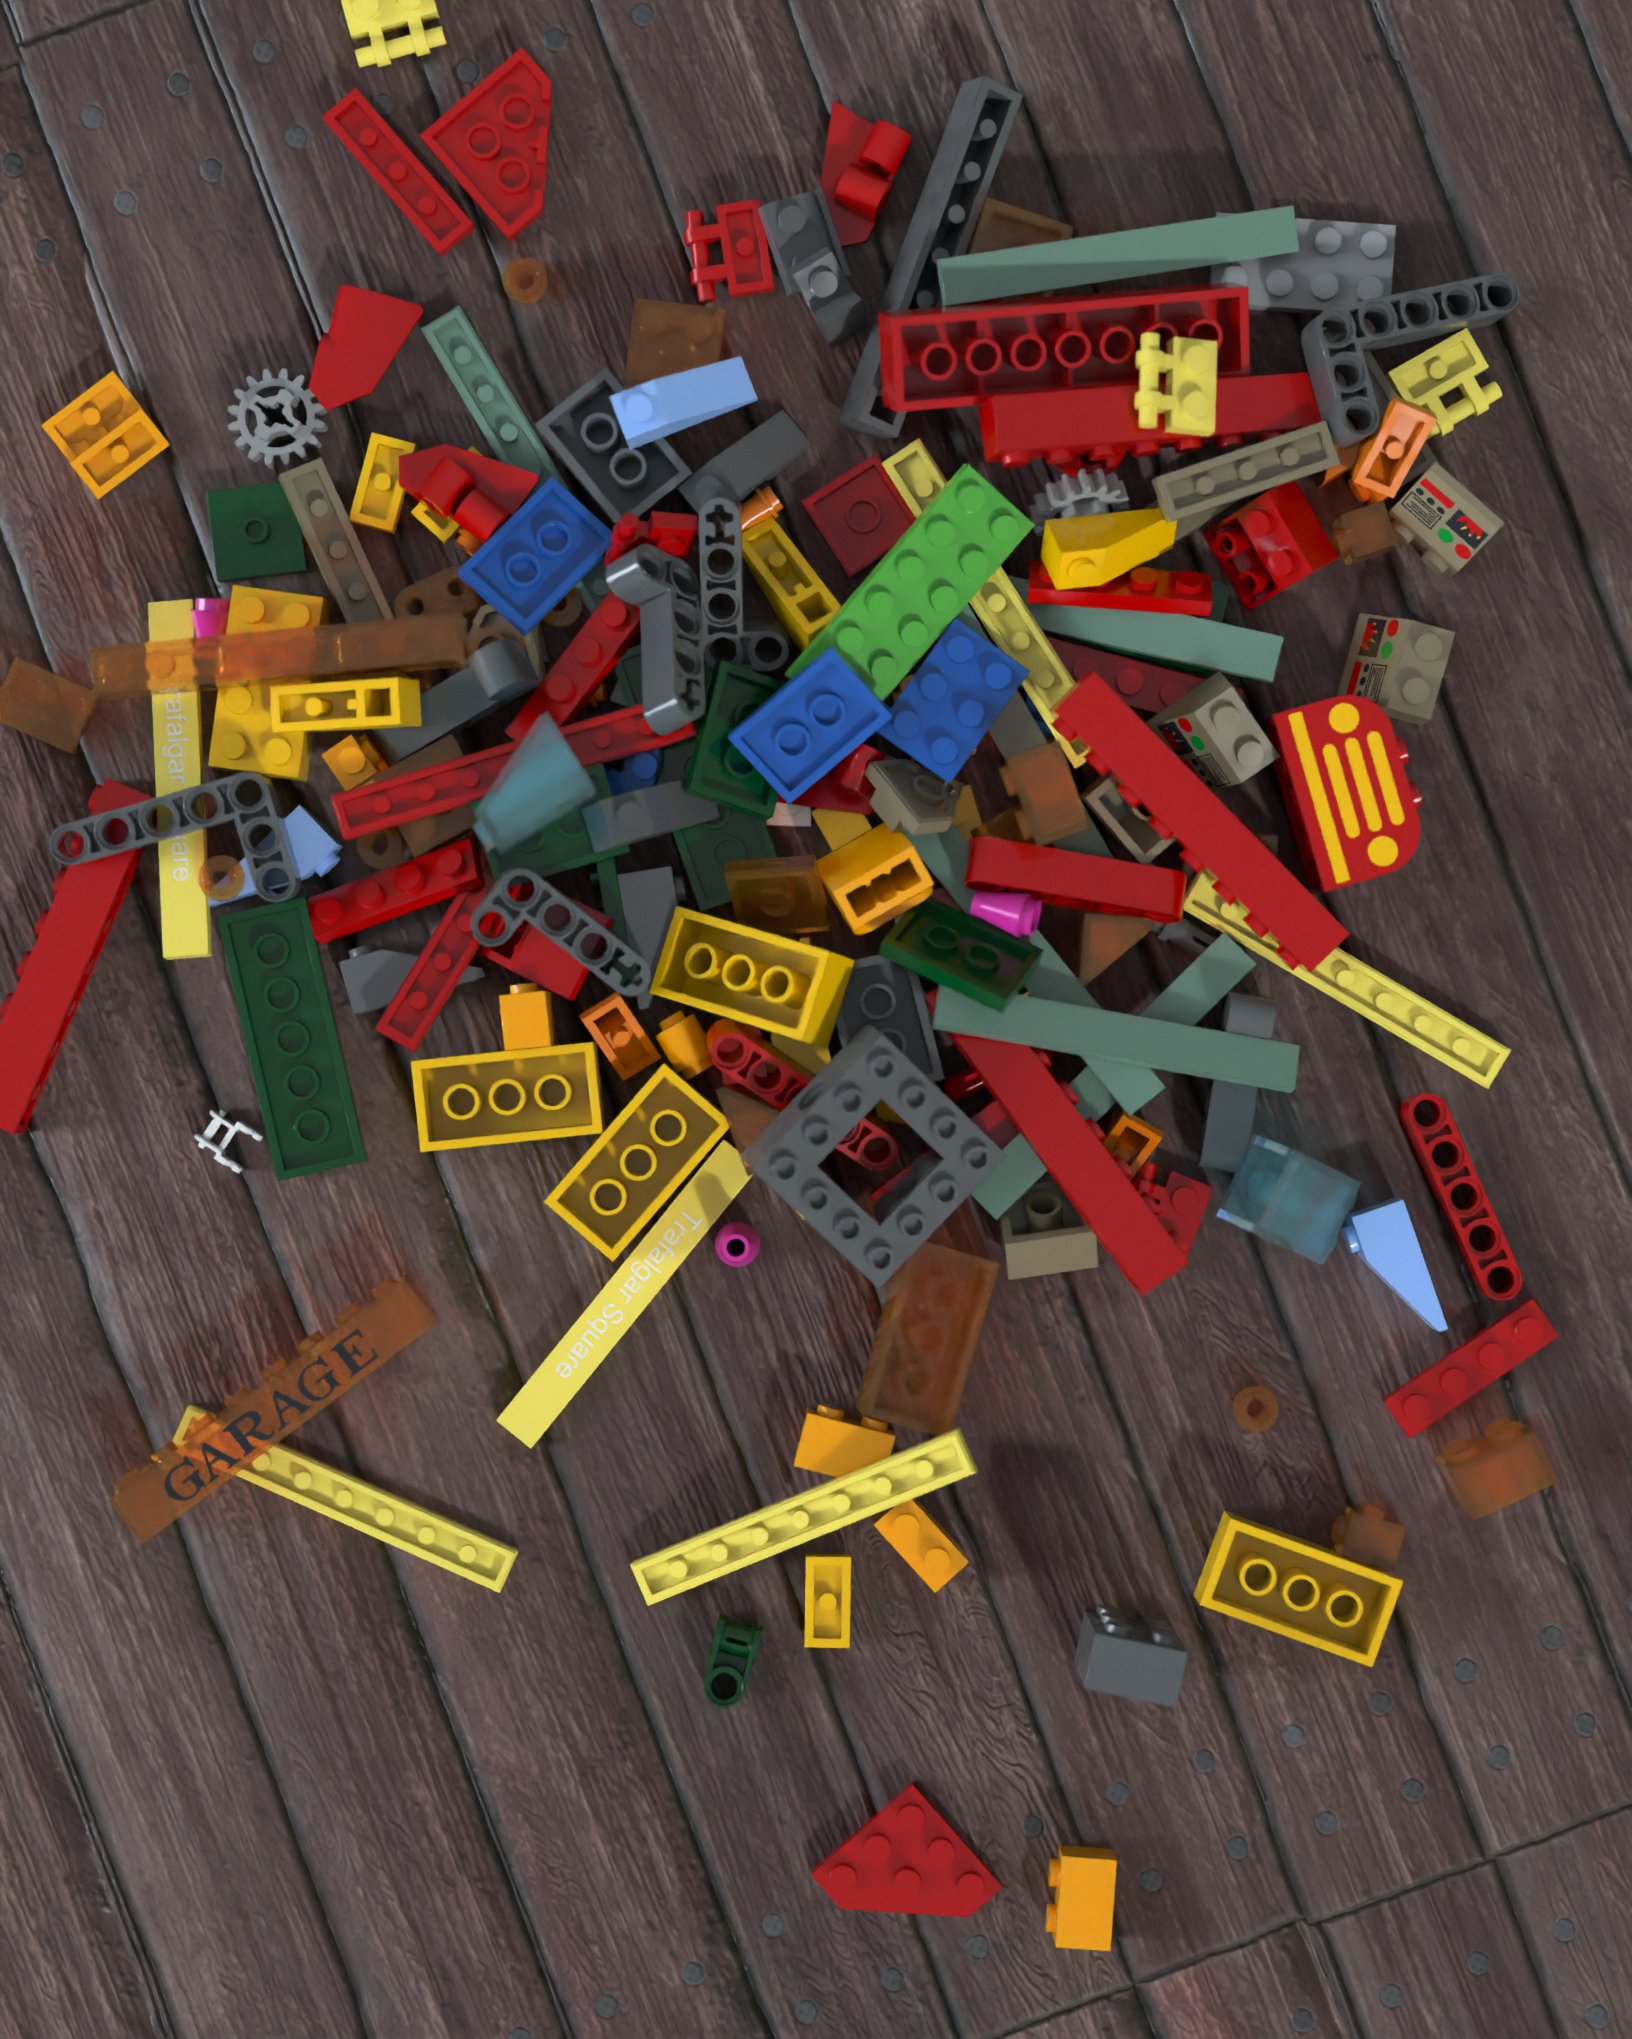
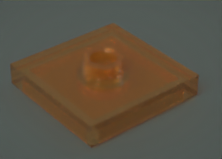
[724,855,831,935]

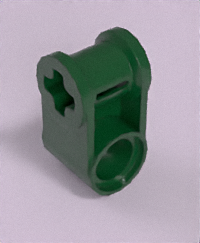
[704,1614,764,1708]

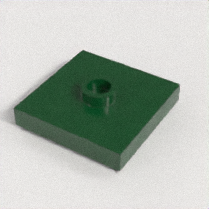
[206,482,309,583]

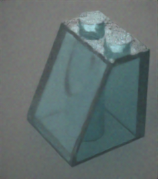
[472,712,597,856]
[1216,1134,1361,1266]

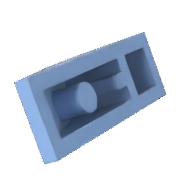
[610,356,758,450]
[209,805,344,908]
[1342,1197,1448,1332]

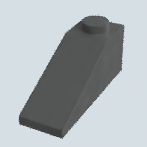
[677,409,812,524]
[581,778,720,854]
[617,866,687,1010]
[339,944,489,1015]

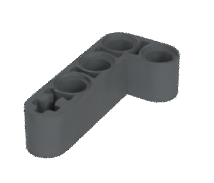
[699,486,790,671]
[605,544,705,736]
[372,639,540,768]
[470,865,651,996]
[1197,992,1277,1174]

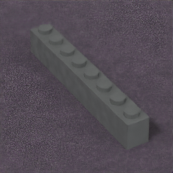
[838,76,1023,439]

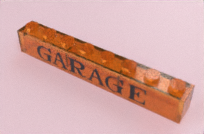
[90,612,470,700]
[109,1274,438,1544]

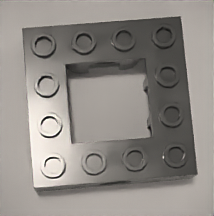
[740,1022,1007,1288]

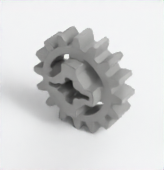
[227,368,328,469]
[1029,468,1130,538]

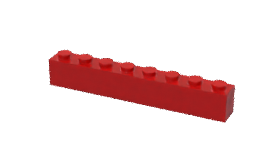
[978,370,1338,468]
[1048,671,1350,973]
[0,778,157,1134]
[924,987,1189,1298]

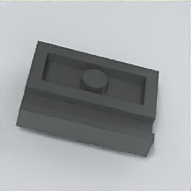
[757,187,850,296]

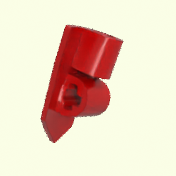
[820,102,913,248]
[308,285,424,412]
[399,443,539,544]
[777,743,894,815]

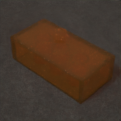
[854,1239,1000,1436]

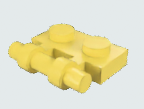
[341,0,447,68]
[1385,328,1502,440]
[1134,333,1217,437]

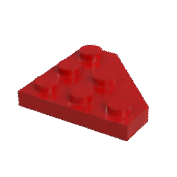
[419,47,553,242]
[811,1781,1003,1917]

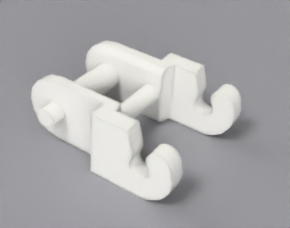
[194,1110,264,1173]

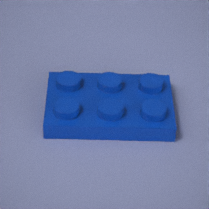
[458,477,613,637]
[876,618,1030,784]
[728,644,893,804]

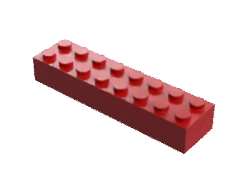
[878,282,1250,412]

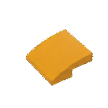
[41,370,170,500]

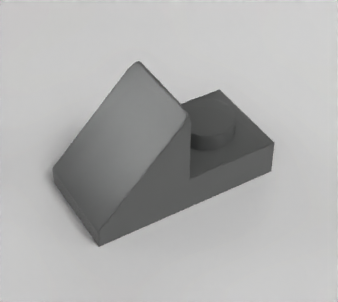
[788,246,868,348]

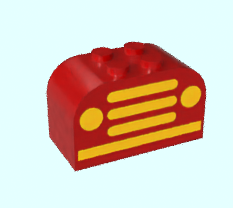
[1261,695,1421,895]

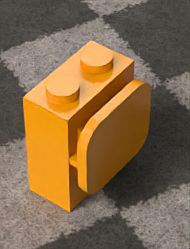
[812,823,934,935]

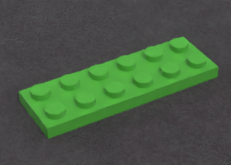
[784,463,1035,701]

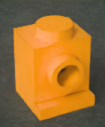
[321,734,391,791]

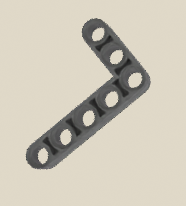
[1301,273,1521,448]
[49,772,301,902]

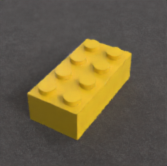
[208,585,331,782]
[649,906,855,1049]
[411,1042,606,1152]
[544,1063,734,1262]
[1193,1511,1403,1667]

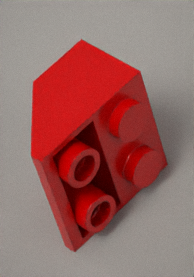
[1203,480,1340,611]
[480,881,614,1002]

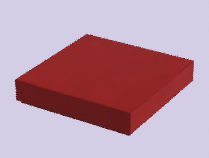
[801,452,916,579]

